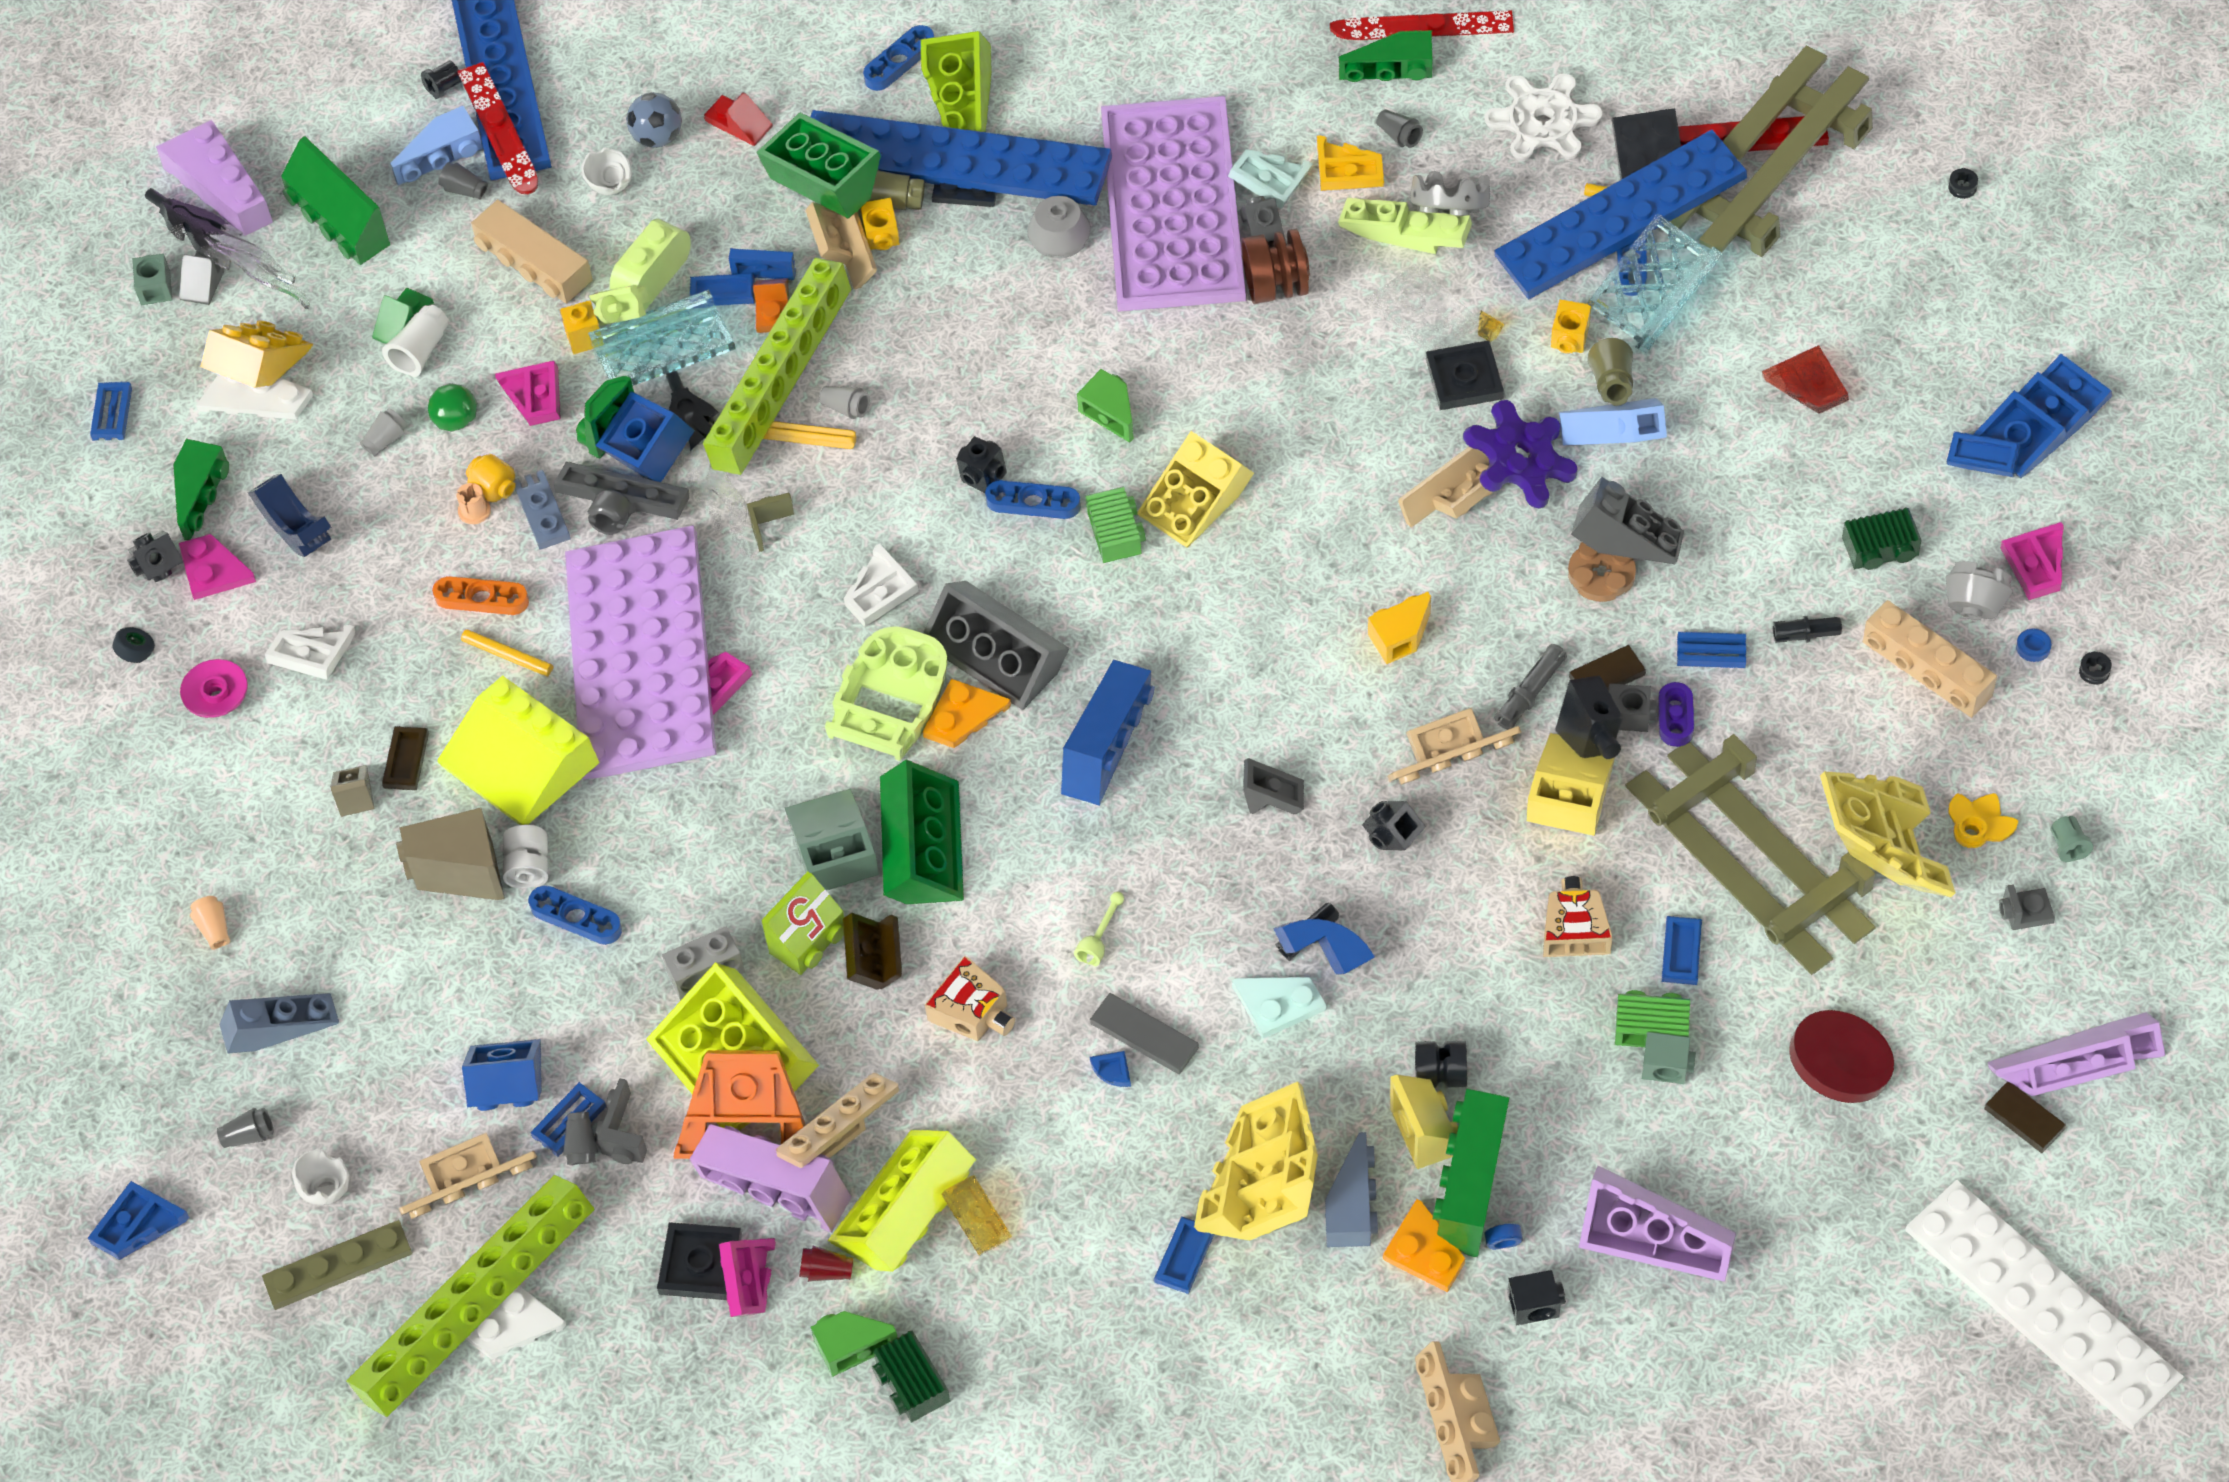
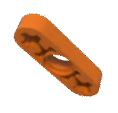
[432,576,529,615]

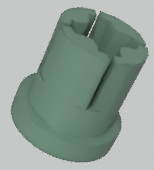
[2050,816,2093,863]

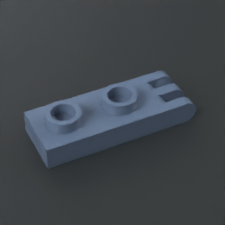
[514,470,571,550]

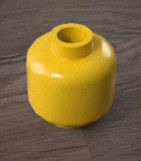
[466,454,516,503]

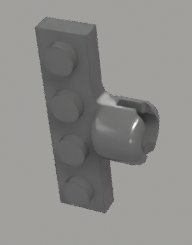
[554,461,689,535]

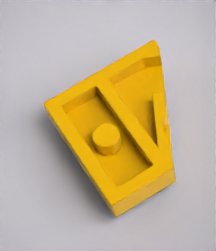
[1317,135,1384,191]

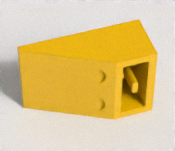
[200,320,313,388]

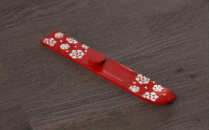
[1330,10,1514,40]
[457,62,538,195]

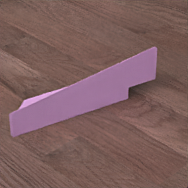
[1988,1012,2165,1096]

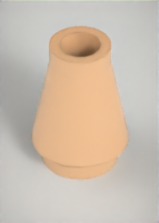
[190,896,230,950]

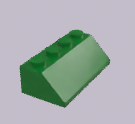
[756,112,881,219]
[281,136,390,265]
[880,759,964,905]
[1432,1088,1510,1258]

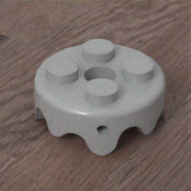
[1410,171,1490,216]

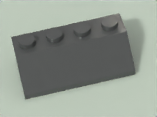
[923,581,1070,710]

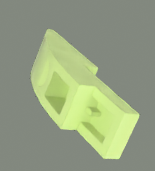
[1338,198,1472,254]

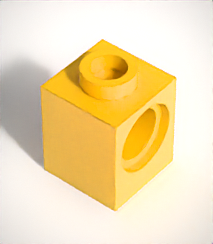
[861,198,900,250]
[1551,299,1591,353]
[560,300,604,355]

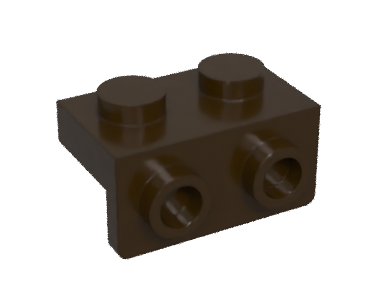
[843,913,902,990]

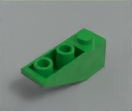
[1339,30,1433,82]
[173,438,229,540]

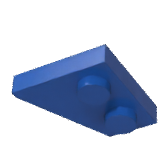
[88,1181,189,1260]

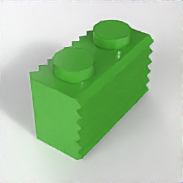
[1085,486,1146,563]
[1615,990,1690,1047]

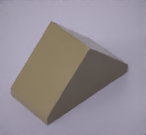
[330,765,375,817]

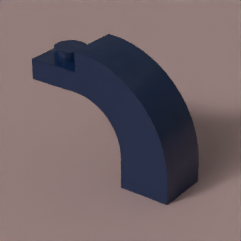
[247,474,332,557]

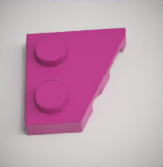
[495,360,561,426]

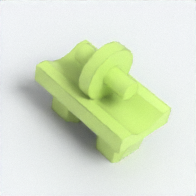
[589,284,651,326]

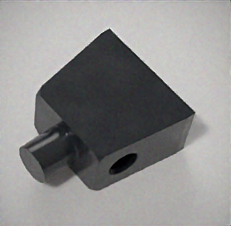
[1555,675,1622,759]

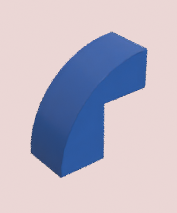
[1273,919,1375,975]

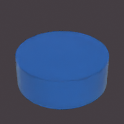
[2016,628,2052,662]
[1484,1224,1523,1250]

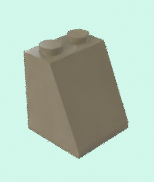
[396,808,505,900]

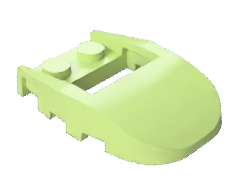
[825,627,947,761]

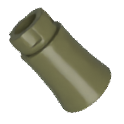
[860,170,925,210]
[1587,338,1633,406]

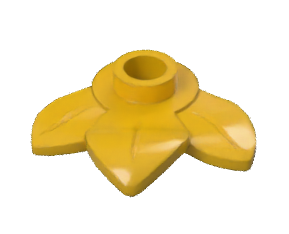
[1948,793,2018,848]

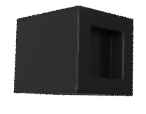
[1507,1270,1566,1326]

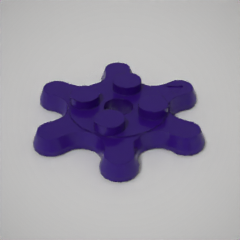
[1463,400,1578,509]

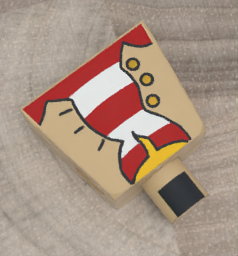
[1543,876,1612,957]
[925,956,1015,1041]

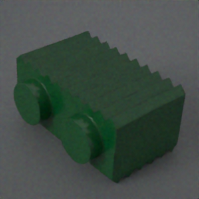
[1842,507,1922,570]
[872,1330,951,1423]

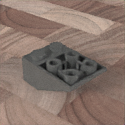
[1571,477,1684,565]

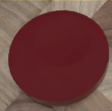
[1789,1010,1894,1103]

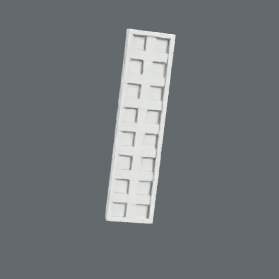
[1905,1180,2184,1430]

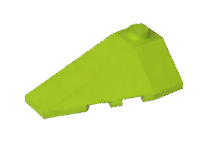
[921,31,992,132]

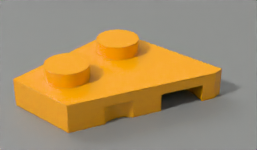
[923,679,1011,748]
[1383,1199,1465,1292]

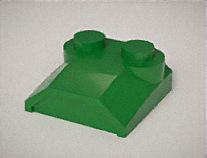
[576,375,634,459]

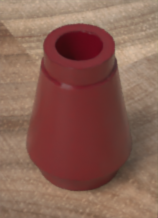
[799,1245,854,1282]

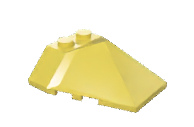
[1820,771,1956,897]
[1194,1081,1318,1241]

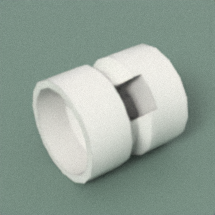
[503,825,548,889]

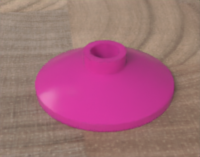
[180,659,248,718]

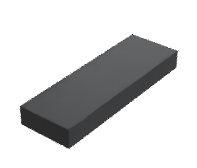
[1090,993,1199,1075]

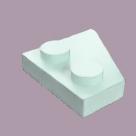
[1228,149,1313,209]
[1232,977,1326,1039]

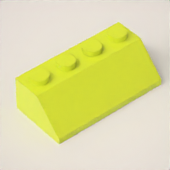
[828,1130,976,1272]

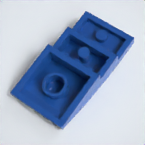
[1973,354,2112,478]

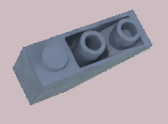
[219,993,339,1054]
[1325,1132,1378,1247]

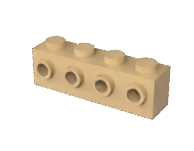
[471,199,593,304]
[1863,600,1997,718]

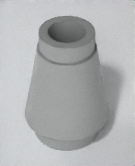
[819,386,870,419]
[360,408,408,456]

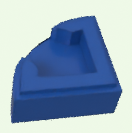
[1090,1051,1131,1087]

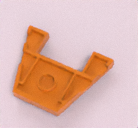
[674,1050,806,1159]

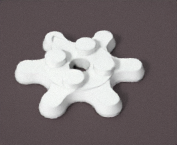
[1484,74,1602,161]

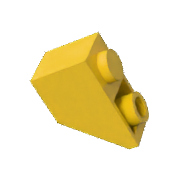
[1368,591,1431,664]

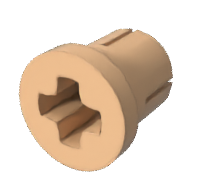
[456,483,491,524]

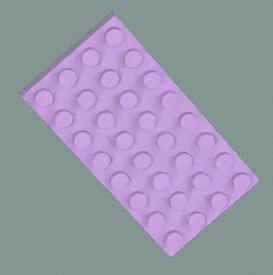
[1101,96,1246,312]
[565,525,717,780]

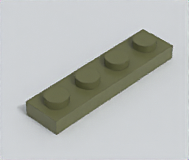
[262,1220,412,1310]

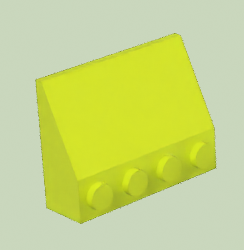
[437,675,600,825]
[646,962,819,1131]

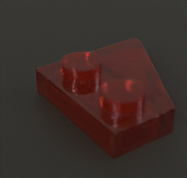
[1762,345,1849,414]

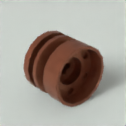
[1241,228,1310,304]

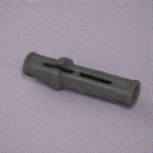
[1494,644,1567,730]

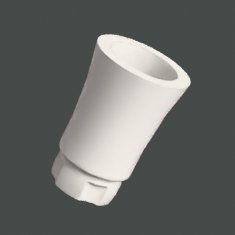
[382,305,449,377]

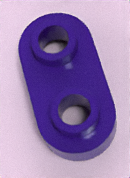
[1658,682,1694,747]

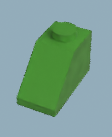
[1077,369,1134,443]
[810,1311,898,1377]

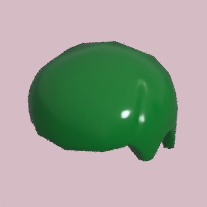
[428,383,478,432]

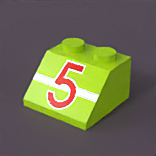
[761,871,844,975]

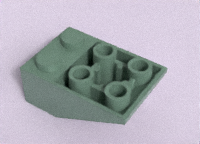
[785,788,879,891]

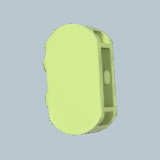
[609,219,691,310]

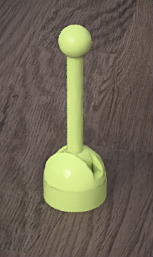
[1074,892,1124,966]

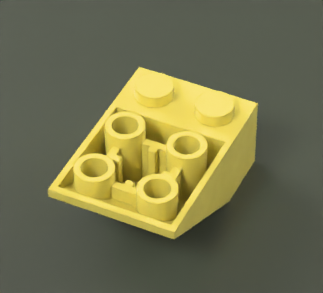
[1137,431,1254,548]
[1526,733,1615,836]

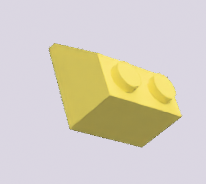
[1390,1075,1458,1169]

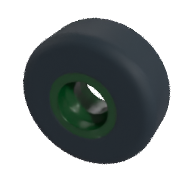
[112,627,155,663]

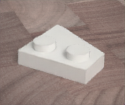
[844,543,919,627]
[265,625,355,680]
[466,1286,566,1360]

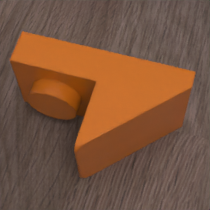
[753,278,789,333]

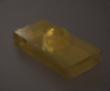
[941,1175,1012,1256]

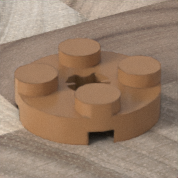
[1568,542,1636,602]

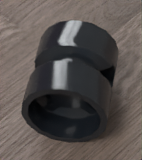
[1415,1040,1467,1088]

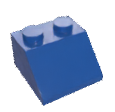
[595,391,695,482]
[462,1039,542,1111]

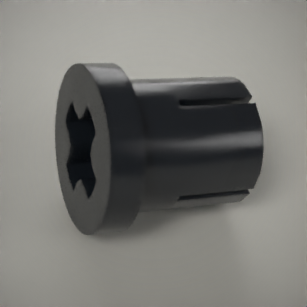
[421,60,461,99]

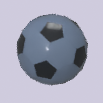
[626,92,682,148]

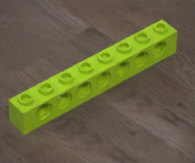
[703,258,852,475]
[346,1175,595,1417]

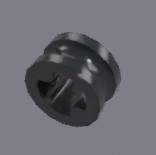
[1948,168,1978,199]
[2079,651,2112,685]

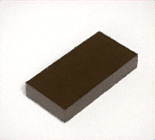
[1569,644,1646,691]
[382,726,429,790]
[1984,1081,2066,1153]

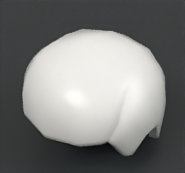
[581,147,632,195]
[292,1149,350,1206]

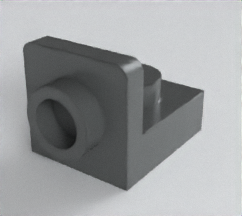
[1999,884,2055,930]

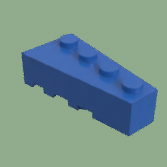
[1061,659,1155,806]

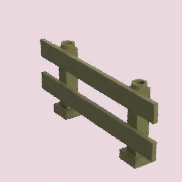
[1665,45,1873,257]
[1625,734,1876,975]

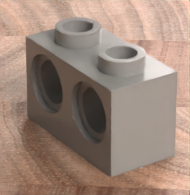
[662,926,745,1001]

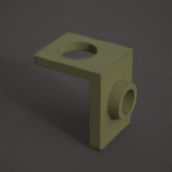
[747,492,794,552]

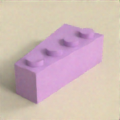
[156,120,273,236]
[689,1124,852,1233]
[1579,1166,1736,1282]

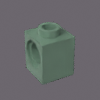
[132,253,172,306]
[1641,1032,1696,1084]

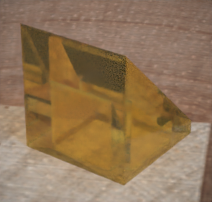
[1478,310,1505,342]

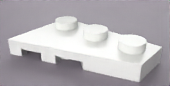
[196,374,313,419]

